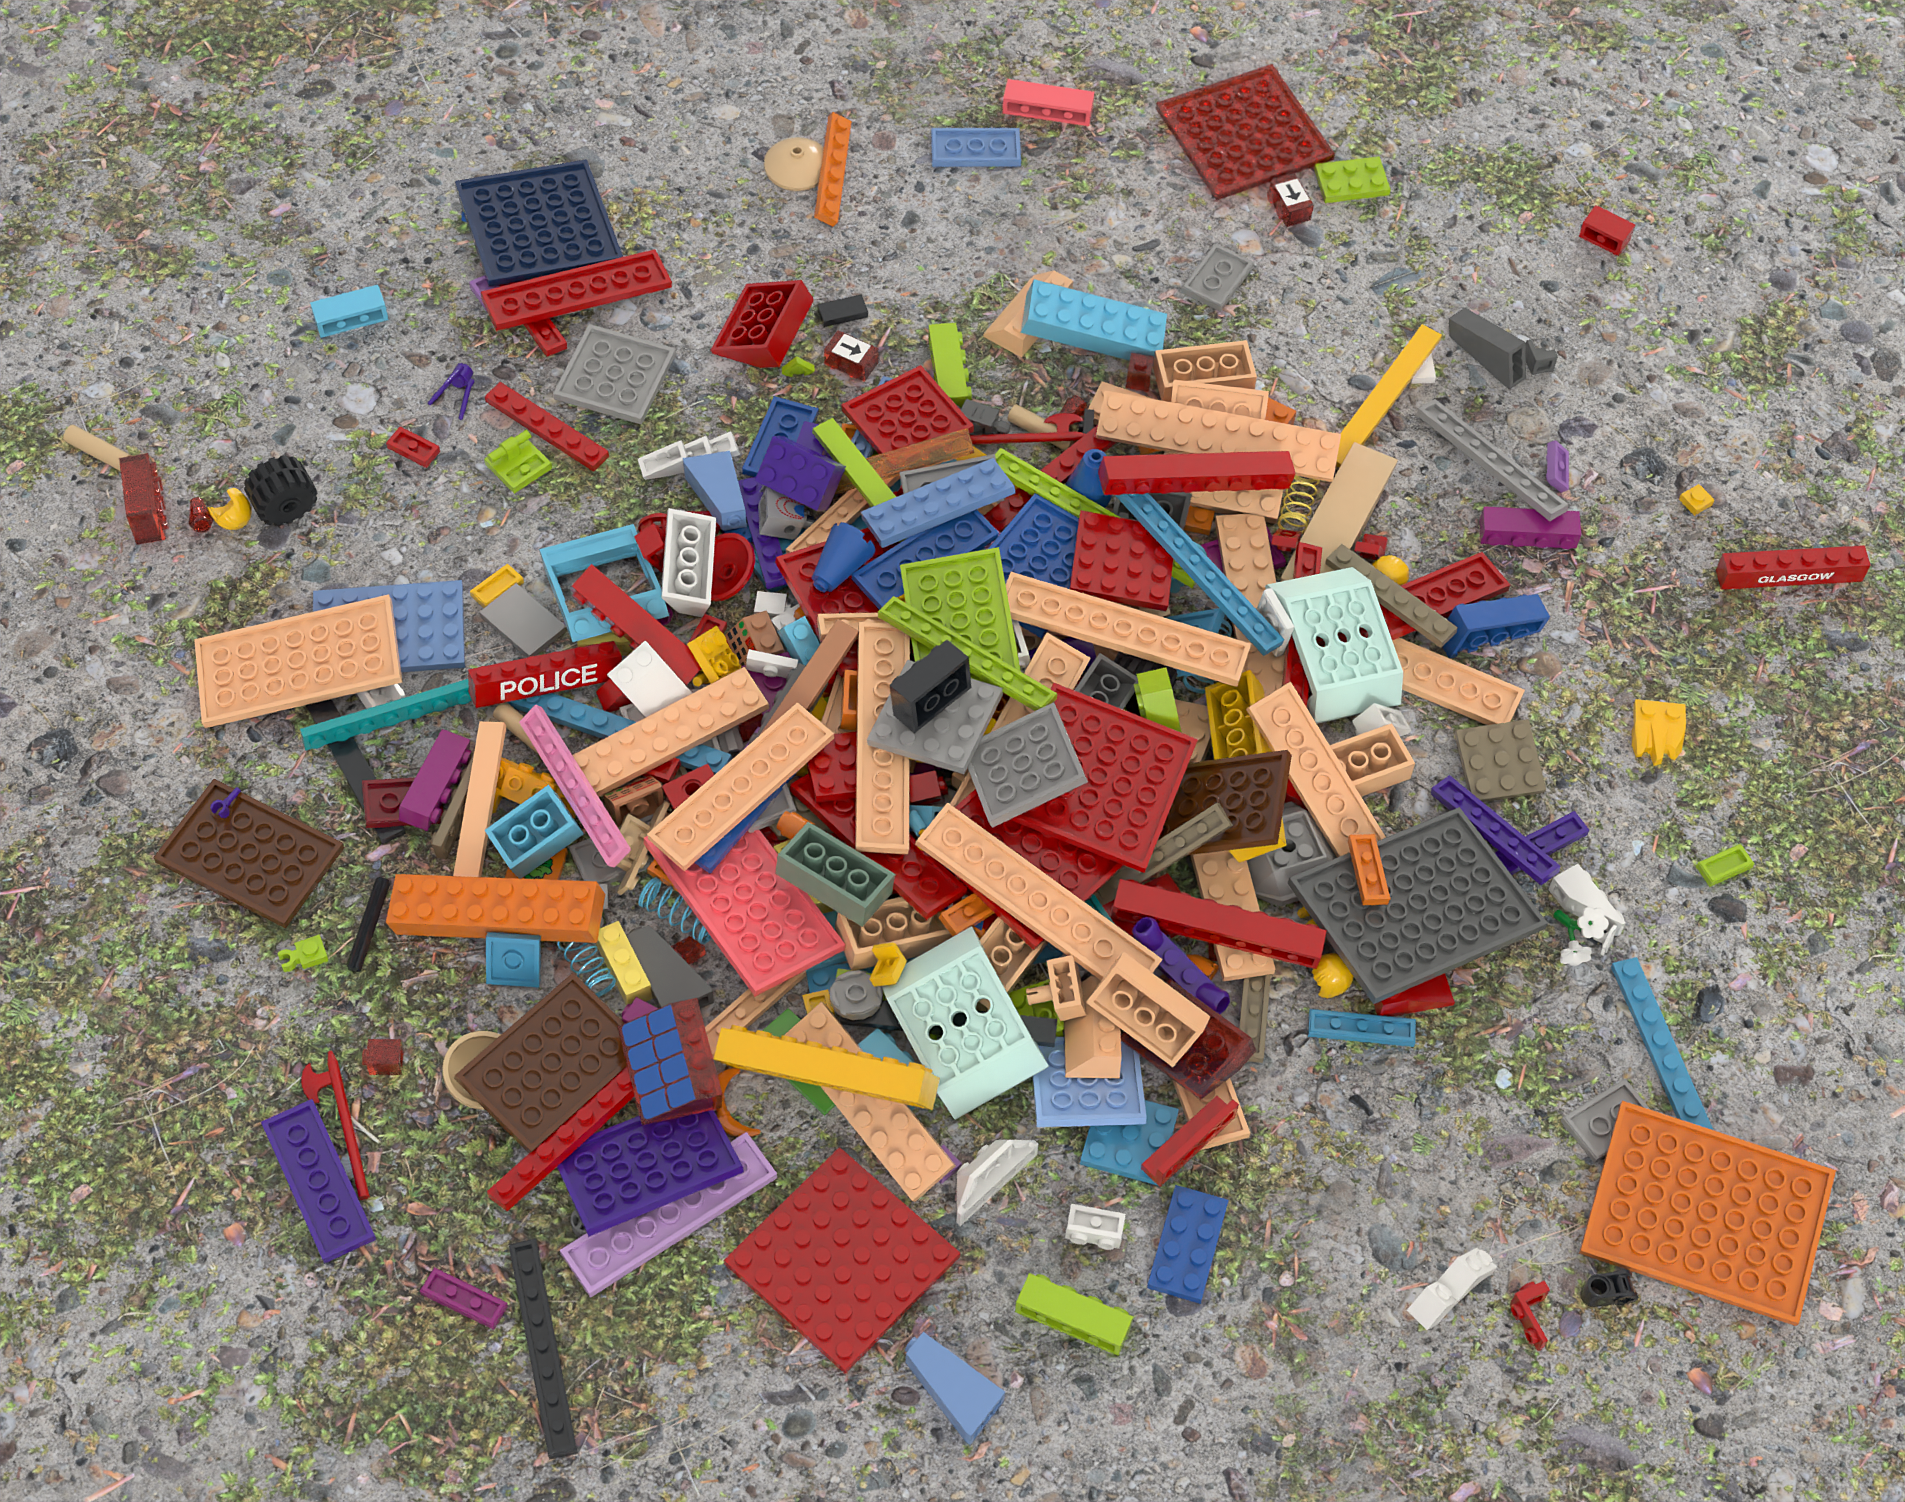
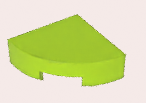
[781,356,815,377]

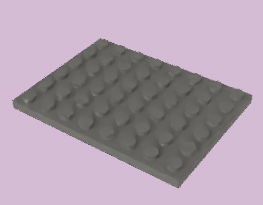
[1288,807,1548,1004]

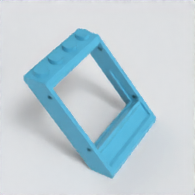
[539,524,669,642]

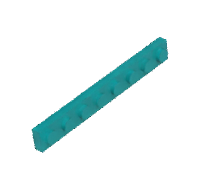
[300,679,472,751]

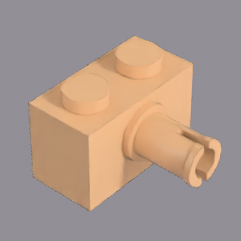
[1026,955,1087,1021]

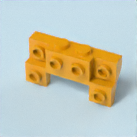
[492,757,576,818]

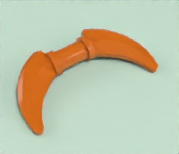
[707,1068,761,1137]

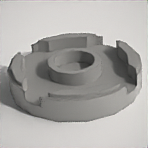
[829,970,883,1020]

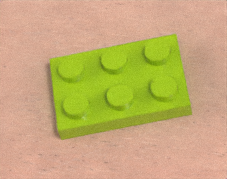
[1314,156,1391,203]

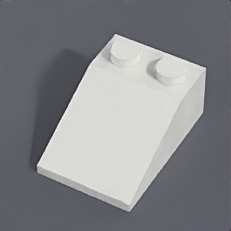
[607,641,692,717]

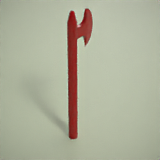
[946,413,1086,446]
[301,1051,370,1200]

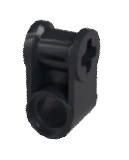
[1580,1269,1639,1308]

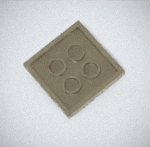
[1454,719,1546,802]

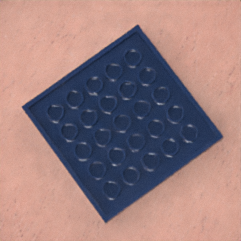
[455,159,623,287]

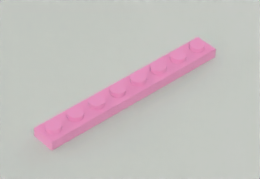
[519,705,631,868]

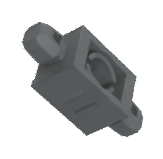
[956,399,1011,435]

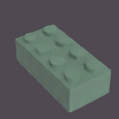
[775,822,895,927]

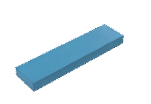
[1308,1009,1416,1047]

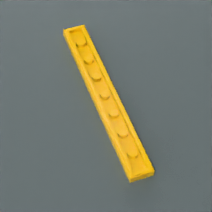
[1336,324,1442,468]

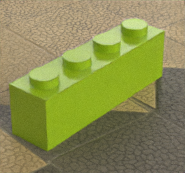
[928,322,972,408]
[1015,1273,1133,1356]

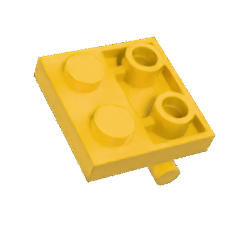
[687,626,741,687]

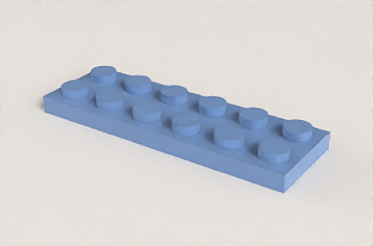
[861,458,1015,548]

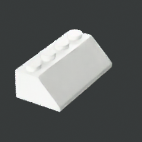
[661,508,716,617]

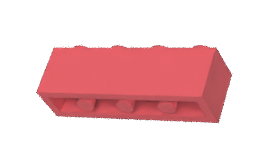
[1002,79,1095,126]

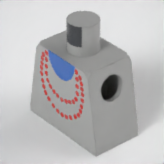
[758,487,816,540]

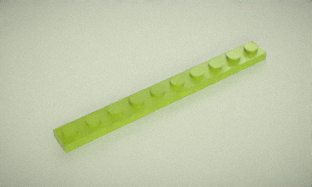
[995,448,1196,588]

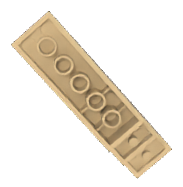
[1280,442,1398,582]

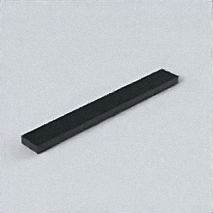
[305,699,406,845]
[840,1000,1058,1047]
[508,1238,578,1460]

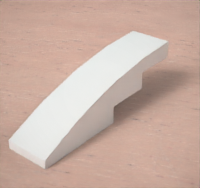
[638,431,740,480]

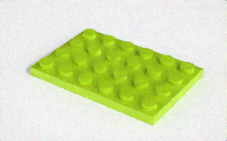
[900,547,1021,684]

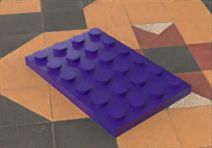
[557,1090,744,1237]

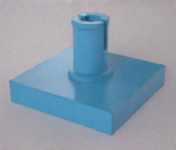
[486,932,541,988]

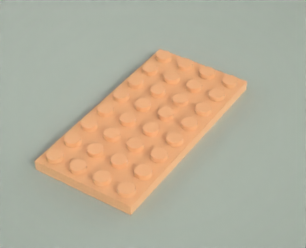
[194,594,402,728]

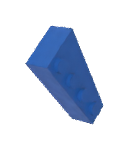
[1443,594,1550,659]

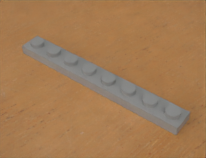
[1417,399,1569,521]

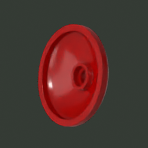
[711,533,755,602]

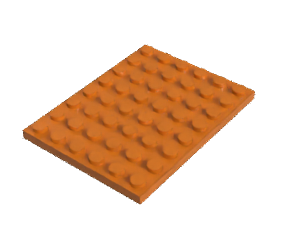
[1579,1101,1836,1326]

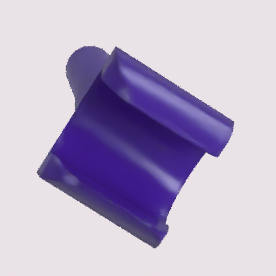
[210,787,241,818]

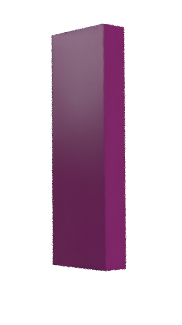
[420,1267,508,1330]

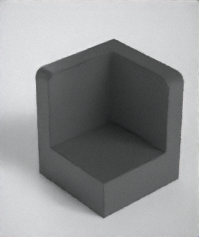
[1525,339,1558,375]

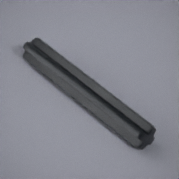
[346,877,390,972]

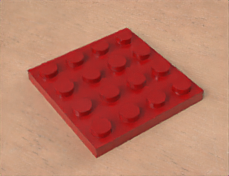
[841,365,974,472]
[1069,510,1173,612]

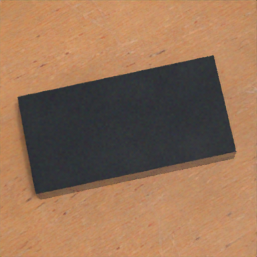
[817,294,868,327]

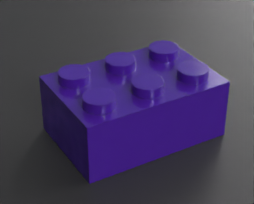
[755,436,846,511]

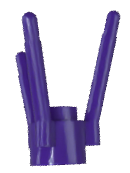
[428,363,475,420]

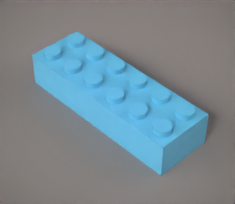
[1021,279,1167,366]

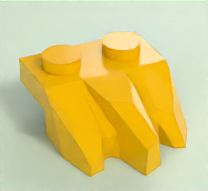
[1631,699,1686,766]

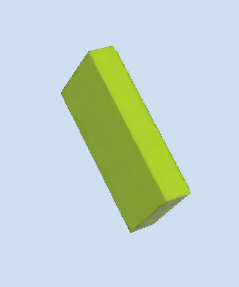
[1696,843,1755,887]

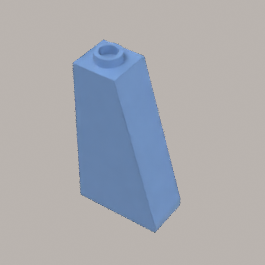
[683,451,747,531]
[905,1332,1005,1445]

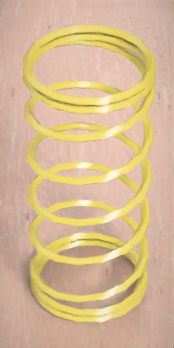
[1277,475,1320,534]

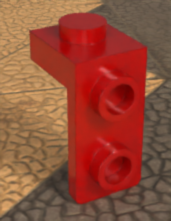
[1510,1280,1550,1351]

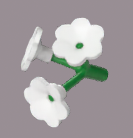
[1553,907,1617,966]

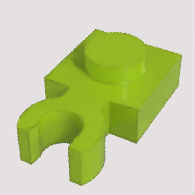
[277,934,329,972]

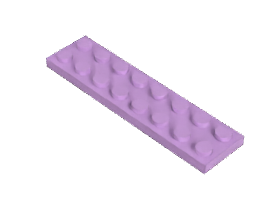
[560,1132,777,1298]

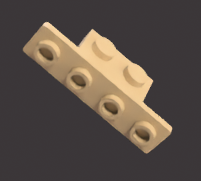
[616,801,670,895]

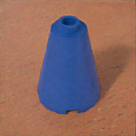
[1065,449,1112,508]
[812,522,876,592]

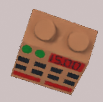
[725,611,784,666]
[604,776,664,828]

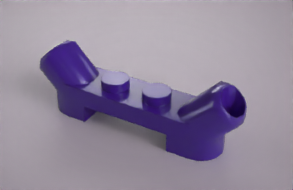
[1132,917,1230,1016]

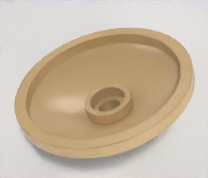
[764,137,824,191]
[442,1031,501,1110]

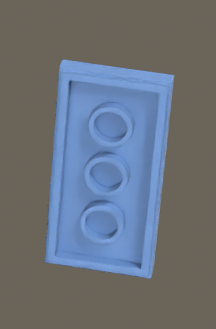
[931,128,1021,167]

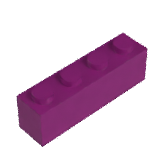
[1479,506,1581,549]
[399,729,472,831]

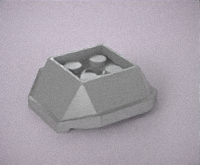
[1247,802,1337,906]

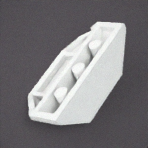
[956,1140,1038,1226]

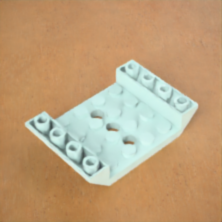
[1265,567,1403,724]
[882,926,1049,1120]

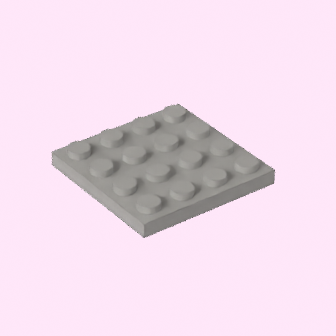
[553,324,676,425]
[867,660,1003,774]
[968,702,1088,828]

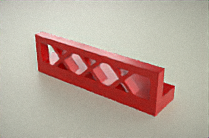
[1141,1096,1239,1187]

